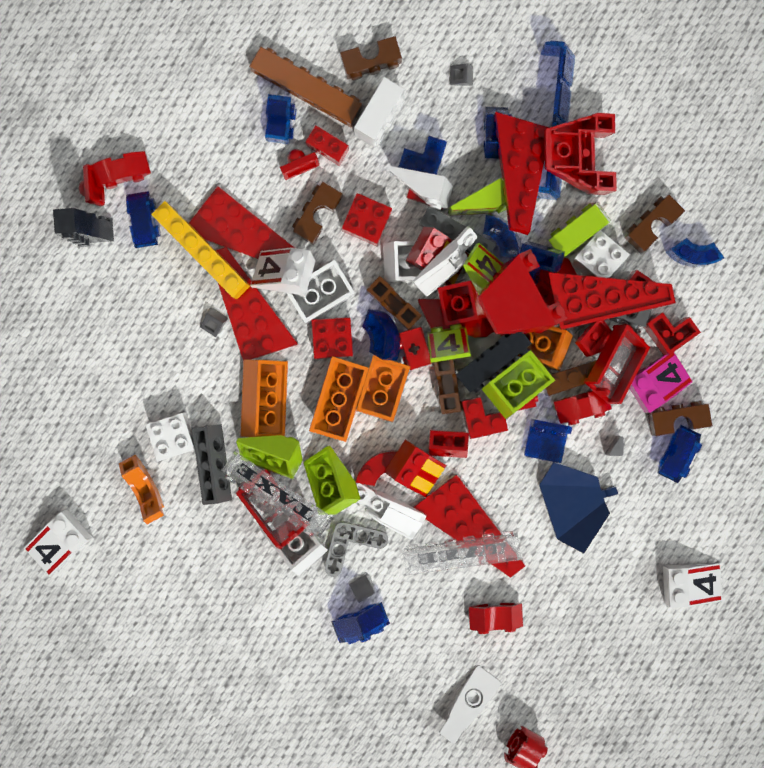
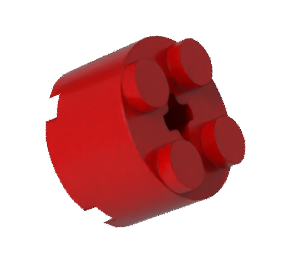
[504,726,548,768]

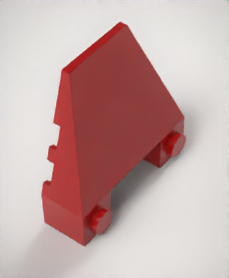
[544,113,617,195]
[477,249,568,334]

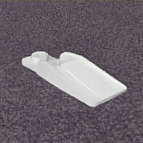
[413,226,477,296]
[357,483,426,539]
[439,666,501,744]

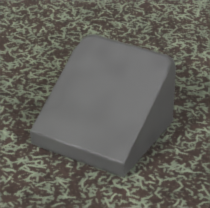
[450,63,473,86]
[200,308,228,337]
[605,436,624,456]
[349,574,375,603]

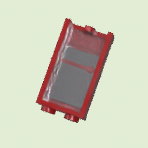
[584,324,650,404]
[236,469,310,550]

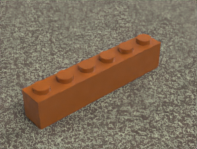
[249,47,362,128]

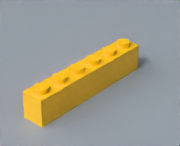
[151,201,250,299]

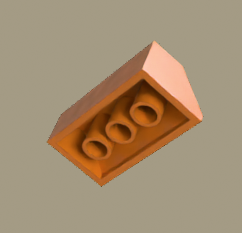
[309,356,369,442]
[240,360,288,437]

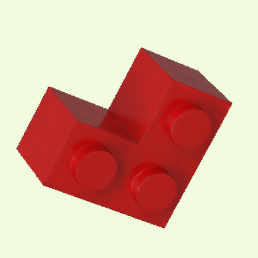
[643,312,701,356]
[461,397,508,439]

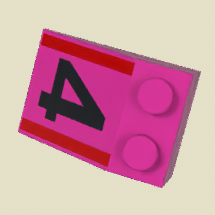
[629,352,693,413]

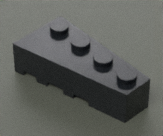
[53,208,114,247]
[456,332,532,393]

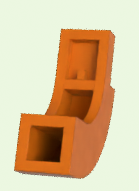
[119,454,164,525]

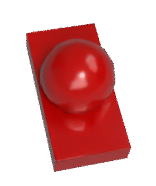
[280,149,320,180]
[78,164,105,207]

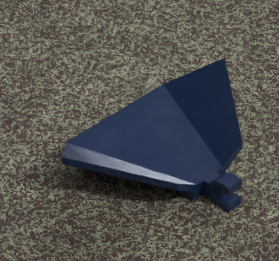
[539,462,618,554]

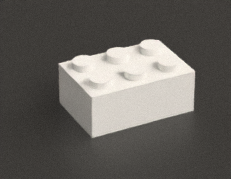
[354,77,405,147]
[287,260,355,325]

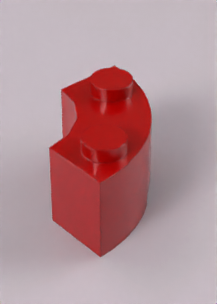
[91,151,151,189]
[554,390,612,426]
[356,450,398,486]
[469,603,523,634]

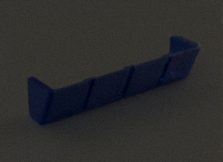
[537,40,575,200]

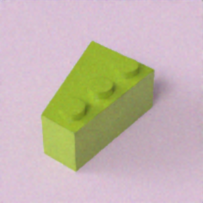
[548,203,611,259]

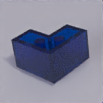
[265,94,297,144]
[398,136,447,175]
[520,241,565,284]
[331,602,390,644]

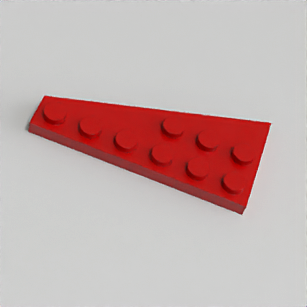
[494,112,550,235]
[189,186,295,259]
[216,247,299,361]
[547,272,676,330]
[413,474,525,578]

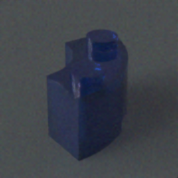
[484,107,512,159]
[126,191,161,248]
[483,214,522,258]
[665,238,725,267]
[362,309,400,361]
[657,425,702,483]

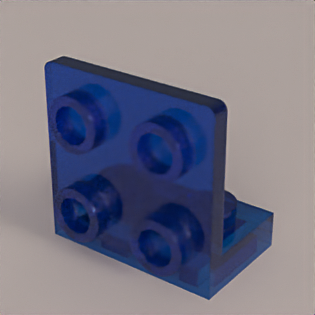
[524,419,572,463]

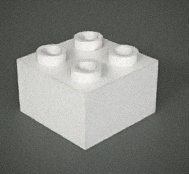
[572,230,630,278]
[146,412,195,462]

